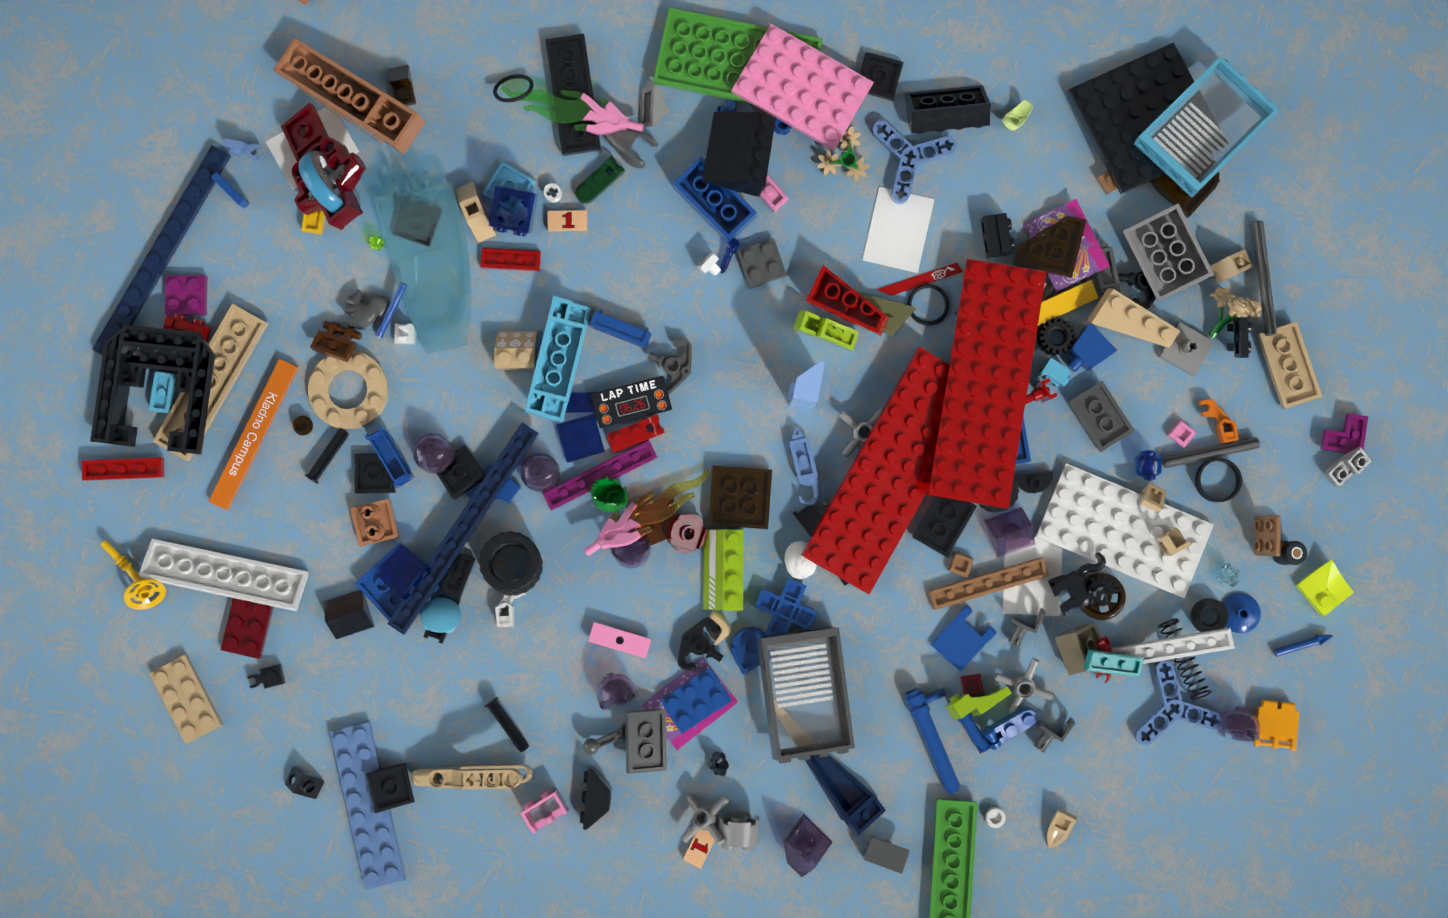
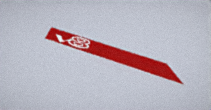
[876,262,963,296]

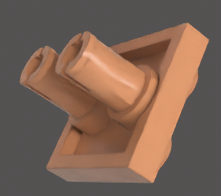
[350,498,400,547]

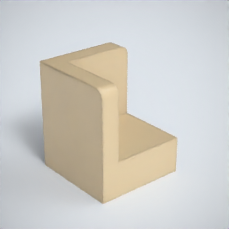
[1156,527,1192,556]

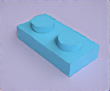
[149,372,177,414]

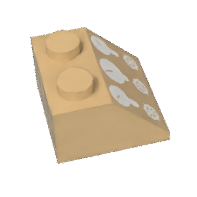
[494,331,538,371]

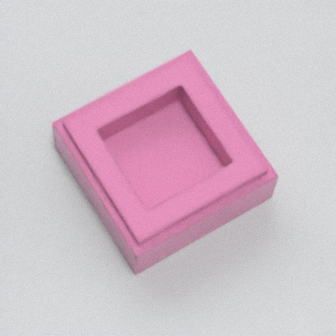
[1167,420,1196,448]

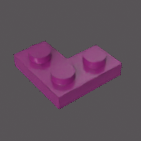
[1320,413,1368,454]

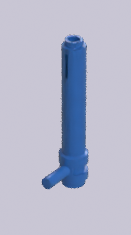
[905,688,960,794]

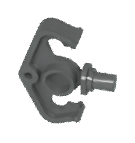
[647,340,692,394]

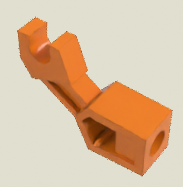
[1198,399,1239,444]

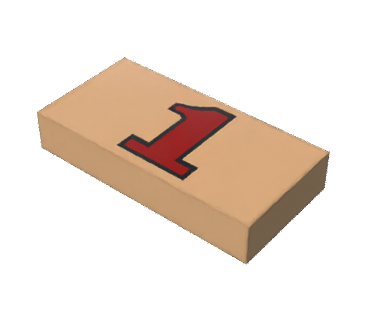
[548,210,588,232]
[683,829,715,869]

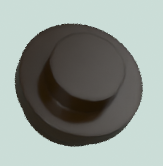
[293,416,313,436]

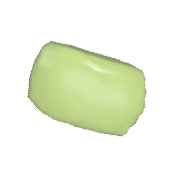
[1002,100,1033,131]

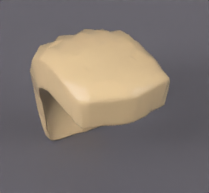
[710,610,730,645]

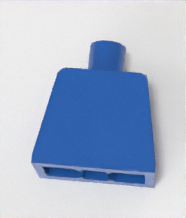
[1067,323,1117,372]

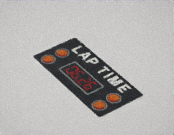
[591,376,672,428]

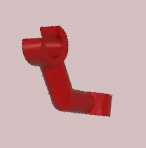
[1096,636,1113,683]

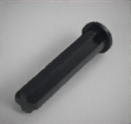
[304,429,349,484]
[484,697,529,752]

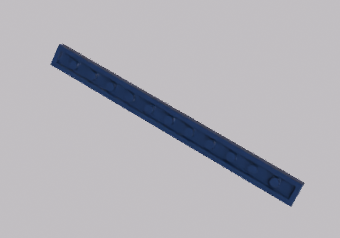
[92,145,231,355]
[387,422,539,635]

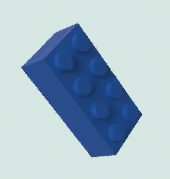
[673,156,757,244]

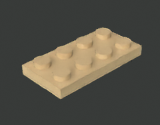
[1257,322,1323,409]
[149,654,224,745]

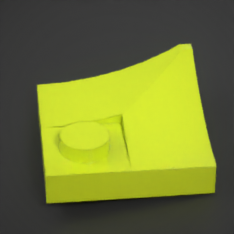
[1295,559,1354,617]

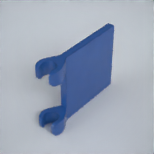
[931,605,997,672]

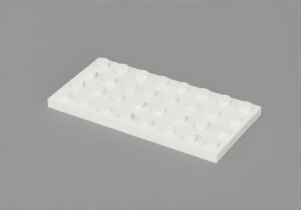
[1035,463,1214,598]

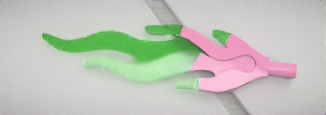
[501,86,644,135]

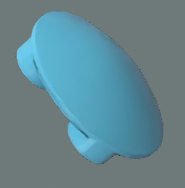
[420,597,461,633]

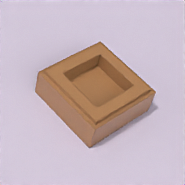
[948,552,974,578]

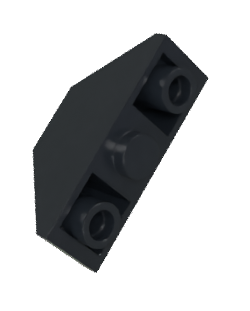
[580,766,612,830]

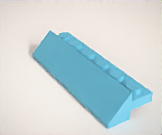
[524,296,591,423]

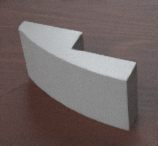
[1324,447,1372,487]

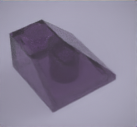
[783,814,832,877]

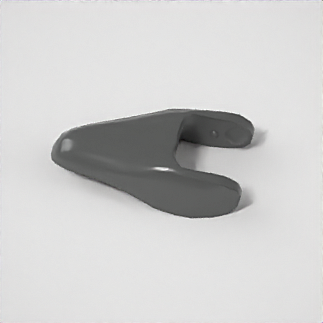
[602,128,658,168]

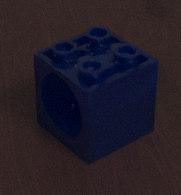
[489,186,539,237]

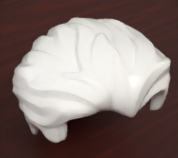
[784,541,817,579]

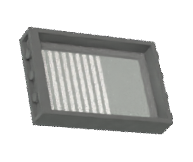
[757,627,855,764]

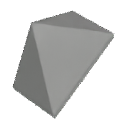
[640,86,670,129]

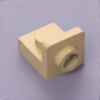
[1140,482,1167,513]

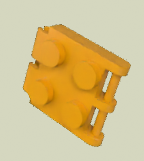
[1253,699,1299,751]

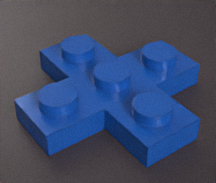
[754,578,817,636]

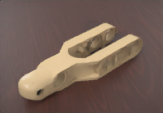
[411,764,533,789]

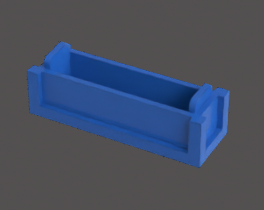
[589,309,651,349]
[364,426,415,488]

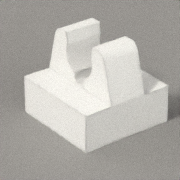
[696,253,721,276]
[394,324,416,344]

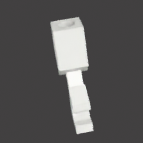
[495,579,526,628]

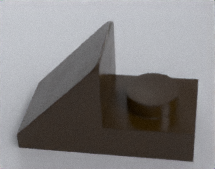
[389,65,417,106]

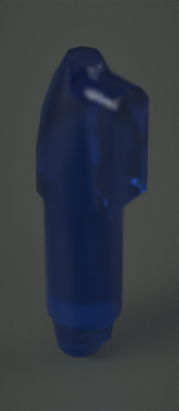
[720,238,739,274]

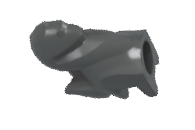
[344,290,390,330]

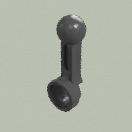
[583,723,626,755]

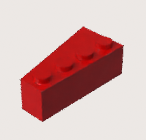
[806,265,889,336]

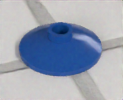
[1223,593,1261,633]

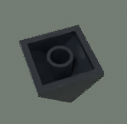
[324,590,375,639]

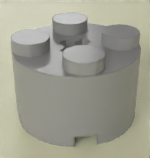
[719,811,760,850]

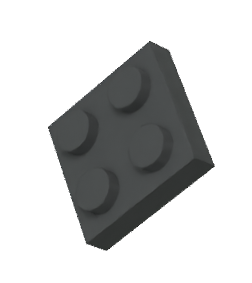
[737,238,787,289]

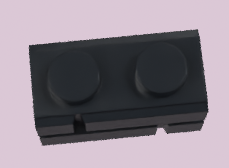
[980,213,1015,258]

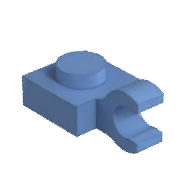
[223,138,262,161]

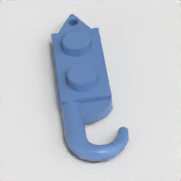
[789,427,821,506]

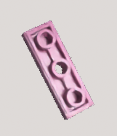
[588,622,652,659]

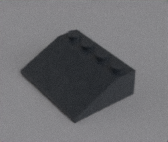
[702,112,776,197]

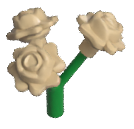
[1208,287,1262,339]

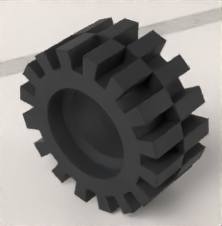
[1037,318,1076,355]

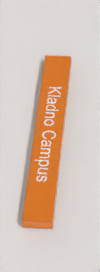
[208,359,298,510]

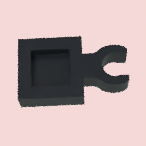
[247,664,286,689]

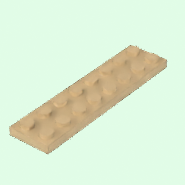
[153,304,268,461]

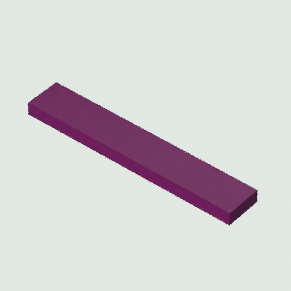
[542,440,658,511]

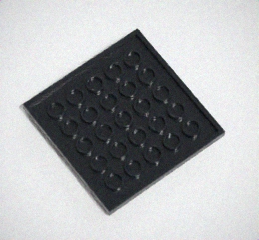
[1067,42,1228,195]

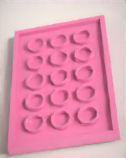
[731,24,874,151]

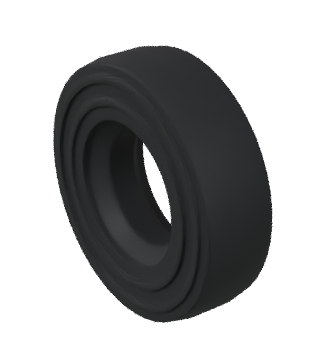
[1190,598,1228,632]

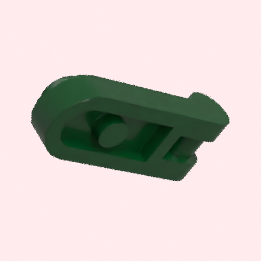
[575,156,625,204]

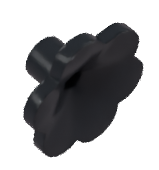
[709,751,729,776]

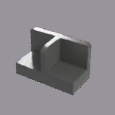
[862,837,909,874]

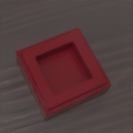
[960,673,984,696]

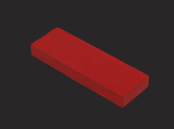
[480,248,541,272]

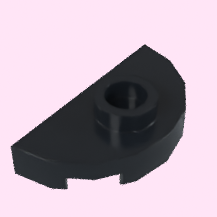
[1014,472,1053,494]

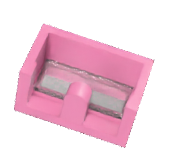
[520,789,569,834]

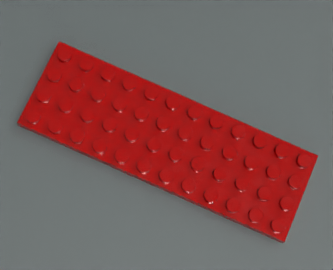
[928,259,1046,509]
[801,347,949,595]

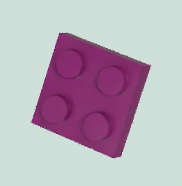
[165,275,208,316]

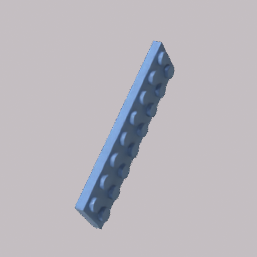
[330,722,406,890]

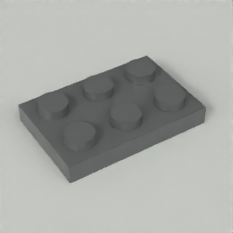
[1068,380,1135,452]
[625,709,667,774]

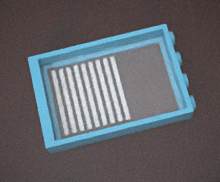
[1134,56,1279,197]

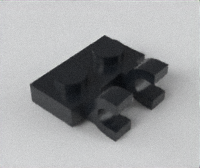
[1227,317,1251,358]

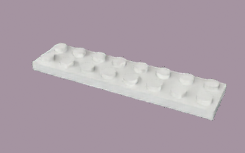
[138,539,309,611]

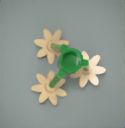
[817,126,870,182]

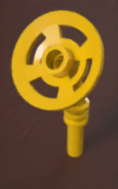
[100,540,166,610]

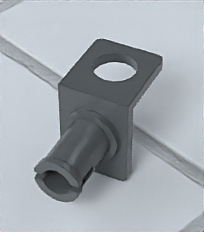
[1008,608,1046,647]
[1034,717,1075,753]

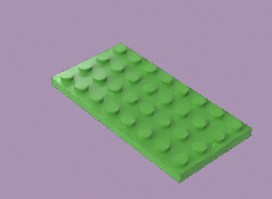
[653,7,823,104]

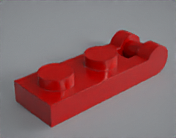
[606,414,665,453]

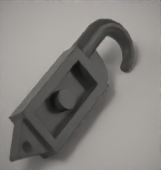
[1096,236,1121,294]

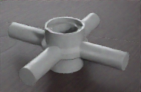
[839,407,883,458]
[994,658,1054,713]
[681,794,730,845]

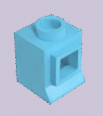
[1037,358,1071,387]

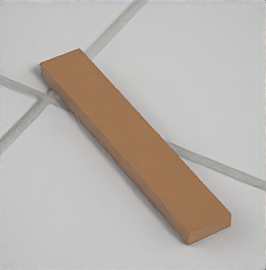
[928,557,1049,610]

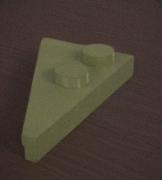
[858,292,916,338]

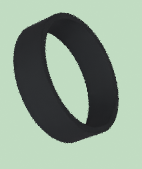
[1195,458,1242,502]

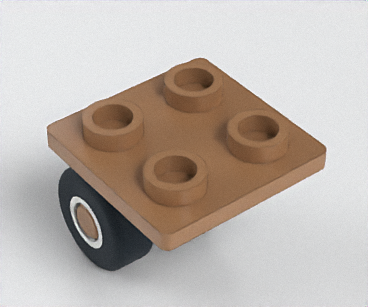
[1254,515,1307,565]

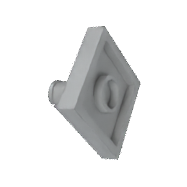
[1159,322,1214,376]

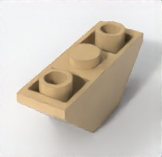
[456,181,497,243]

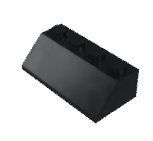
[905,85,991,134]

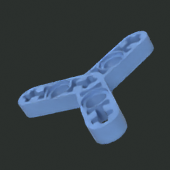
[872,120,957,204]
[1134,660,1222,745]

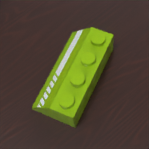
[703,530,744,611]

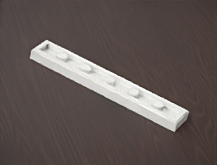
[1111,627,1235,664]

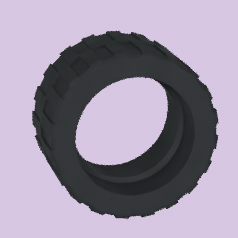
[479,531,543,596]

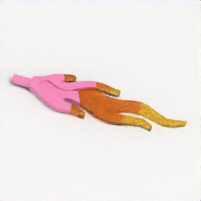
[583,468,710,556]

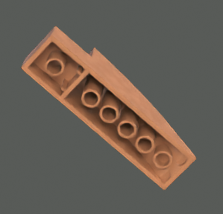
[273,38,426,155]

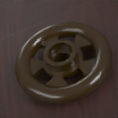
[1081,572,1126,620]

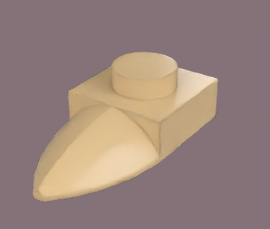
[1047,808,1077,848]

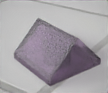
[984,507,1035,558]

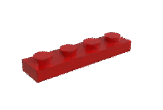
[82,457,164,481]

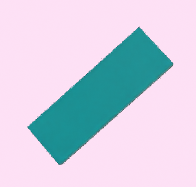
[1084,649,1144,677]

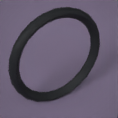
[493,74,534,103]
[907,284,949,325]

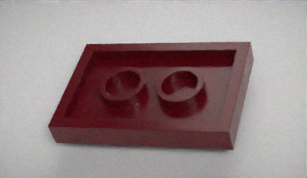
[220,598,274,659]

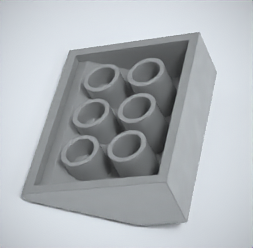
[1123,203,1214,302]

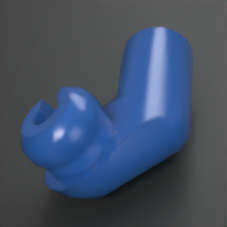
[716,99,737,112]

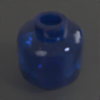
[1135,450,1162,481]

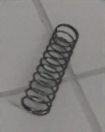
[1158,618,1212,700]

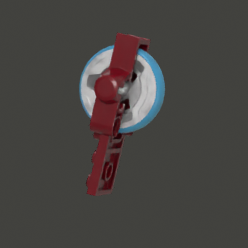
[281,103,366,230]

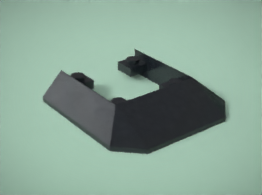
[90,325,215,455]

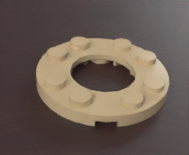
[308,351,389,429]

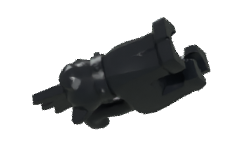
[1048,552,1122,616]

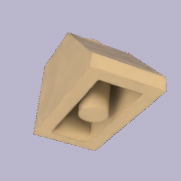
[1210,249,1254,284]

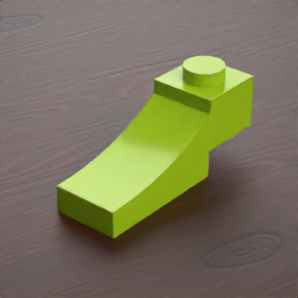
[793,311,859,351]
[945,686,1012,720]

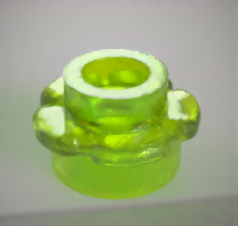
[366,235,385,251]

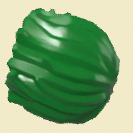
[589,476,629,513]

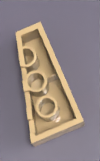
[1087,287,1180,348]

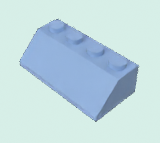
[787,361,825,410]

